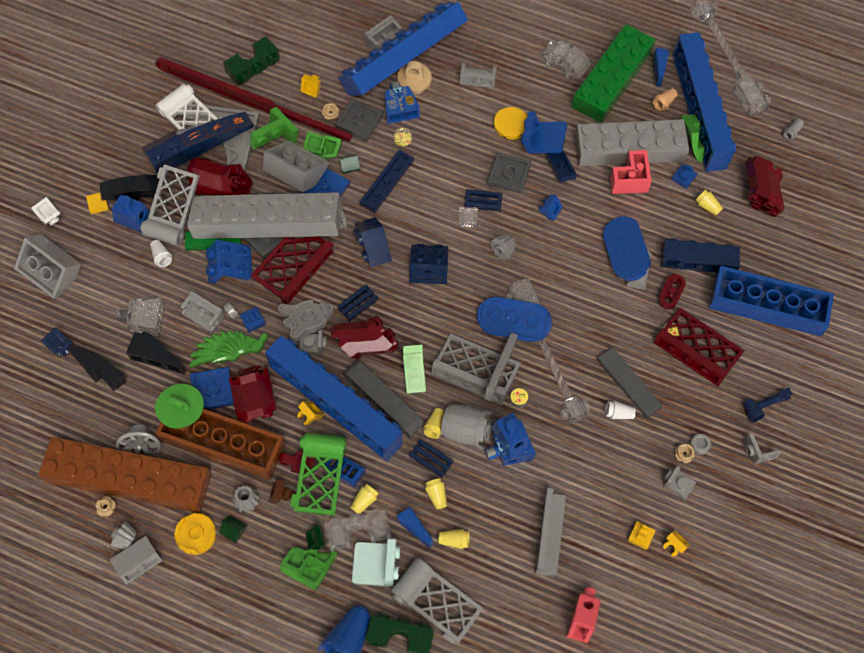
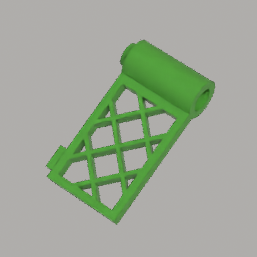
[290,432,346,516]

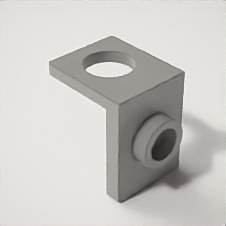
[744,433,782,465]

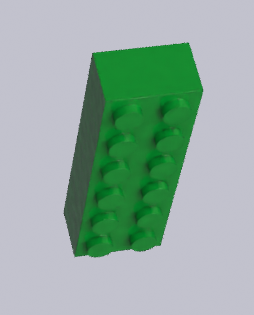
[572,24,656,123]

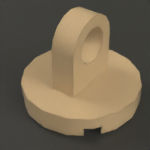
[397,61,432,94]

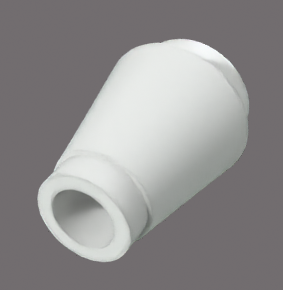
[150,240,172,267]
[605,400,636,420]

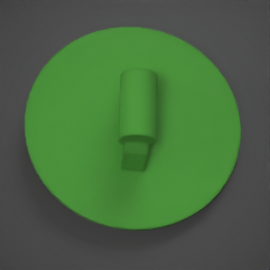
[155,384,204,428]

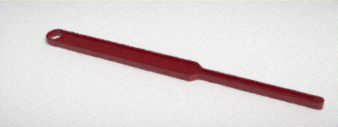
[155,57,352,142]

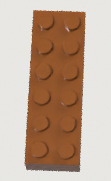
[155,409,286,480]

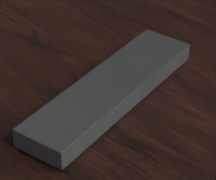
[597,347,663,419]

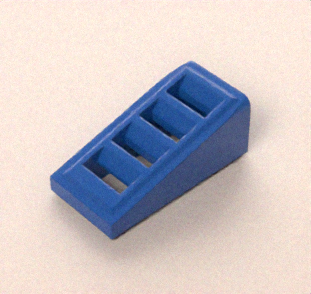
[653,48,669,88]
[321,457,366,489]
[397,507,433,548]

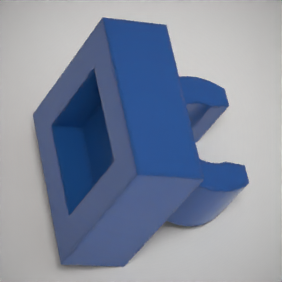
[672,164,698,189]
[538,194,563,221]
[240,307,266,333]

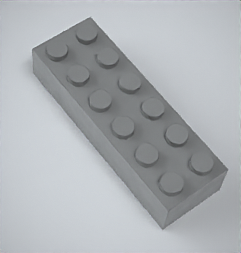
[575,119,689,166]

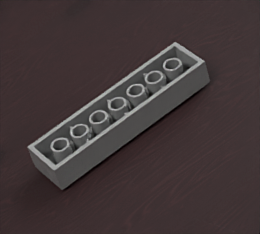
[187,193,342,239]

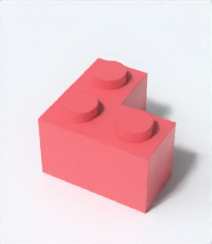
[610,150,652,194]

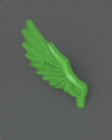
[189,331,269,368]

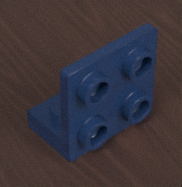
[409,244,449,284]

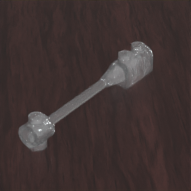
[691,0,771,117]
[505,278,591,423]

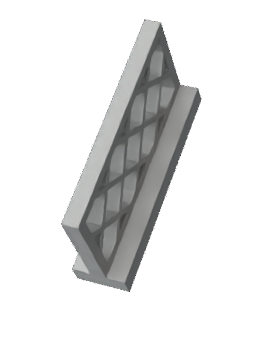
[431,333,521,405]

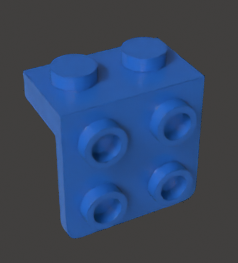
[521,111,567,154]
[206,239,252,283]

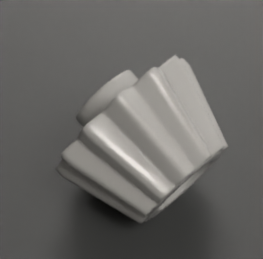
[490,234,516,261]
[232,485,260,513]
[110,521,137,550]

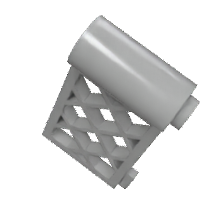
[141,165,200,247]
[391,558,483,644]

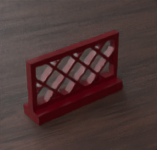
[251,236,334,304]
[654,308,745,387]

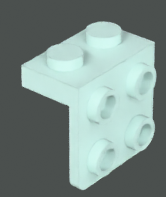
[352,539,400,587]

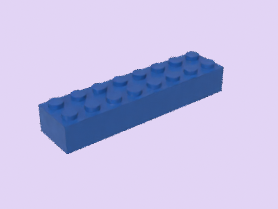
[338,1,468,96]
[673,32,736,172]
[265,336,403,462]

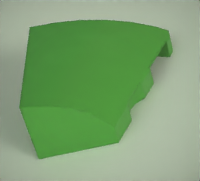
[681,114,704,162]
[302,132,342,159]
[281,548,337,591]

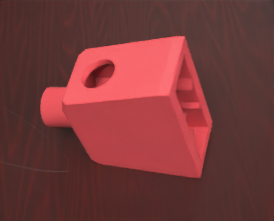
[567,587,600,643]

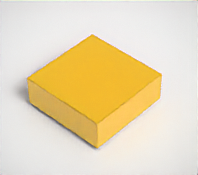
[86,193,109,214]

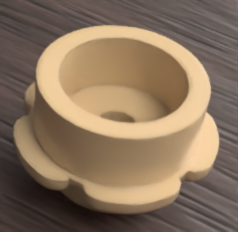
[322,103,339,120]
[675,444,695,463]
[95,497,116,516]

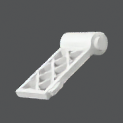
[155,84,220,130]

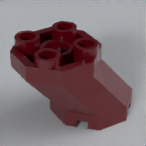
[745,156,785,217]
[187,158,253,196]
[330,315,399,360]
[228,365,277,423]

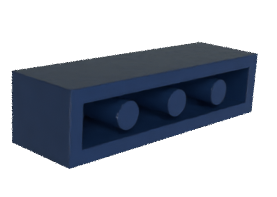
[661,238,740,273]

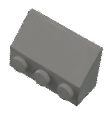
[262,140,329,192]
[14,234,81,299]

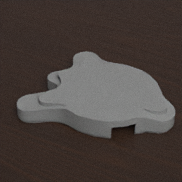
[278,300,334,342]

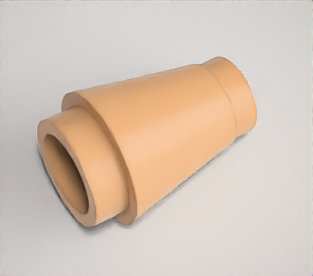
[653,88,678,111]

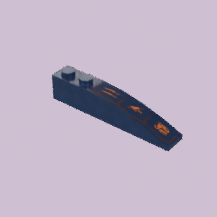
[142,112,254,175]

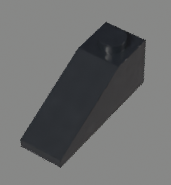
[126,332,186,375]

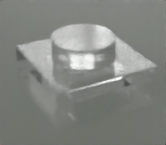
[459,207,478,227]

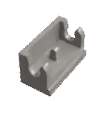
[365,15,402,50]
[460,62,497,88]
[181,291,225,333]
[110,536,162,585]

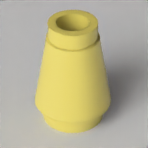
[696,190,723,216]
[423,408,445,439]
[425,478,447,510]
[350,484,379,515]
[439,529,470,550]

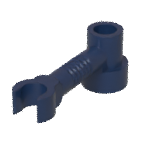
[743,388,793,423]

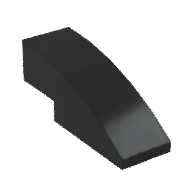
[99,175,159,201]
[68,346,126,392]

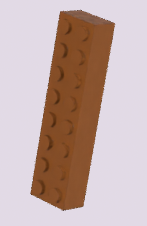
[38,437,212,514]

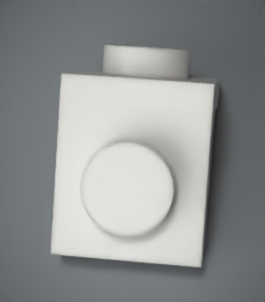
[31,197,61,227]

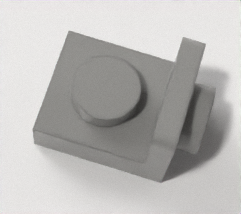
[299,330,327,355]
[664,466,696,500]

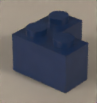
[353,217,392,267]

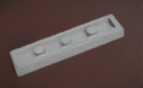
[484,333,518,401]

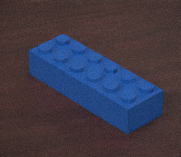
[709,266,834,336]

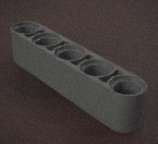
[343,360,424,438]

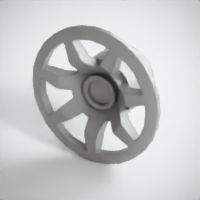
[116,425,161,456]

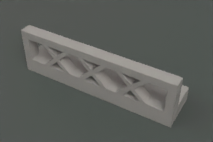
[535,488,566,577]

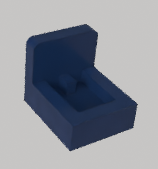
[41,327,73,357]

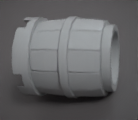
[441,404,494,450]

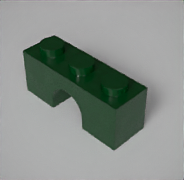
[223,36,280,86]
[365,613,435,653]

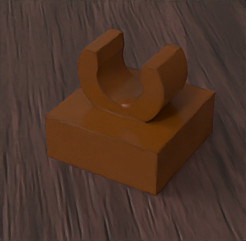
[268,479,293,505]

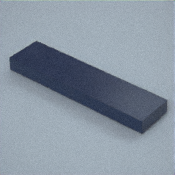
[360,150,414,213]

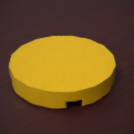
[494,107,527,140]
[174,513,217,555]

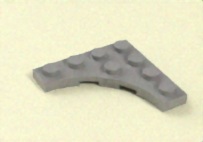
[187,103,260,172]

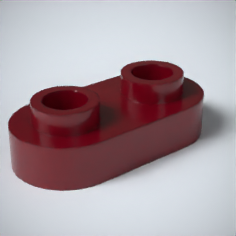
[658,274,686,309]

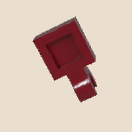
[279,451,316,477]

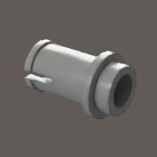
[783,118,804,140]

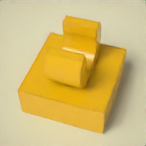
[300,74,321,98]
[297,401,325,425]
[628,521,656,550]
[663,530,690,557]

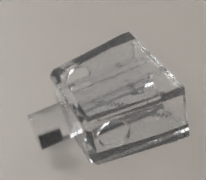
[117,297,165,338]

